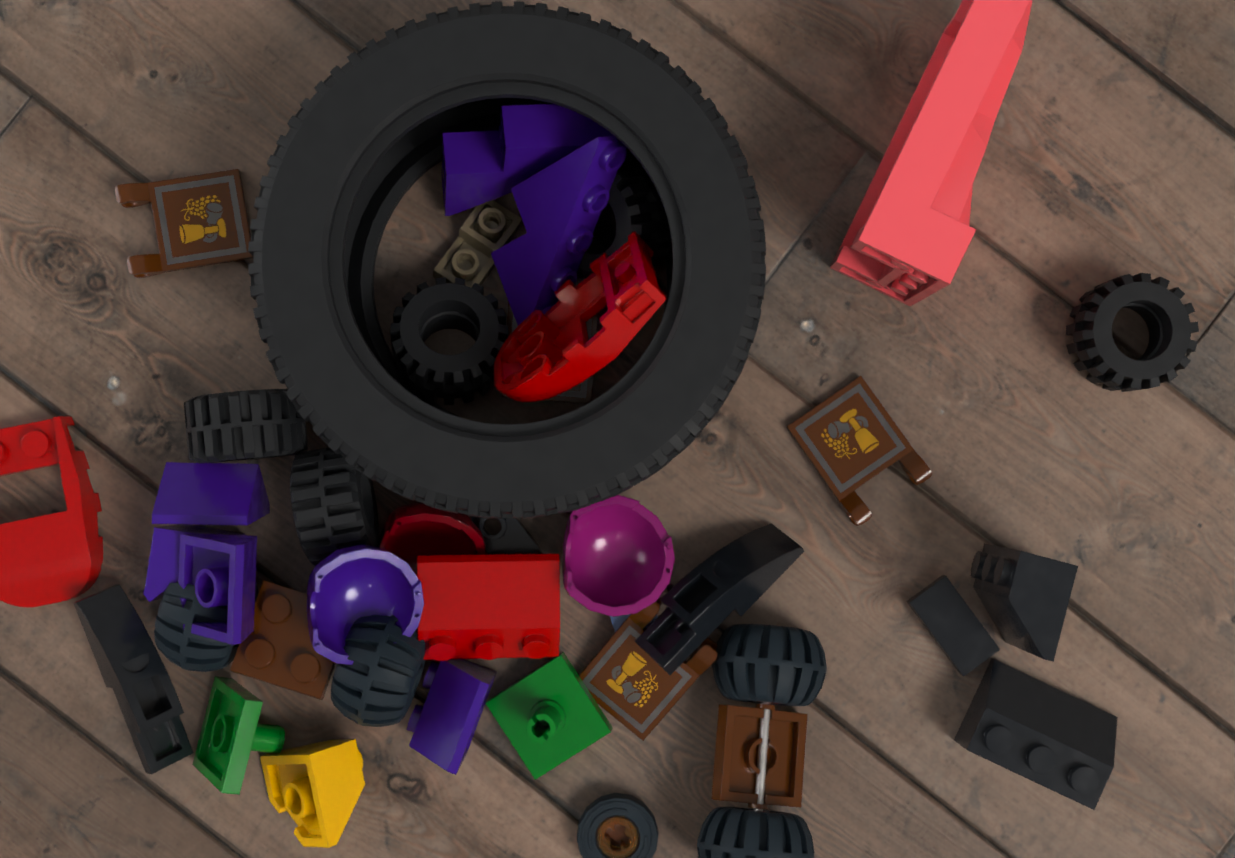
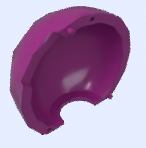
[562,495,675,617]

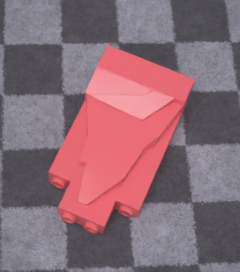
[830,0,1033,306]

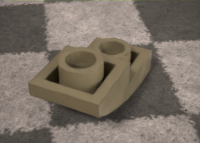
[433,200,522,287]

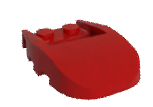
[494,231,667,402]
[0,416,103,607]

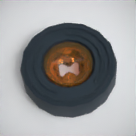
[577,793,659,858]

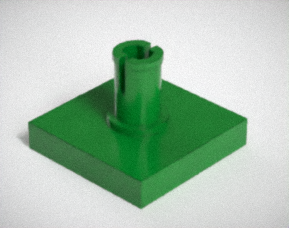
[486,652,613,780]
[192,676,285,795]

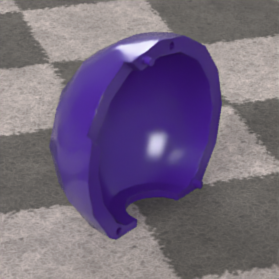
[307,545,424,665]

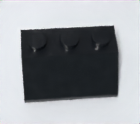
[971,543,1078,662]
[954,658,1118,810]

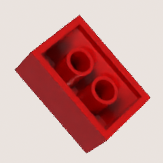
[417,554,560,661]

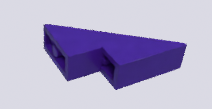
[441,104,614,216]
[491,136,627,326]

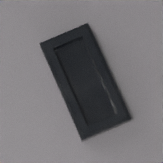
[906,575,1000,676]

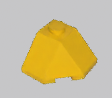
[260,739,365,848]

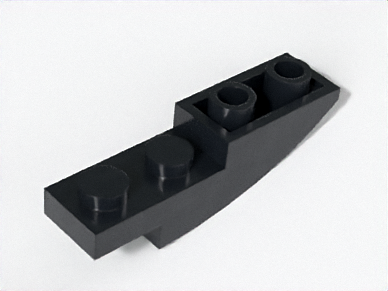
[635,523,804,675]
[73,584,194,774]

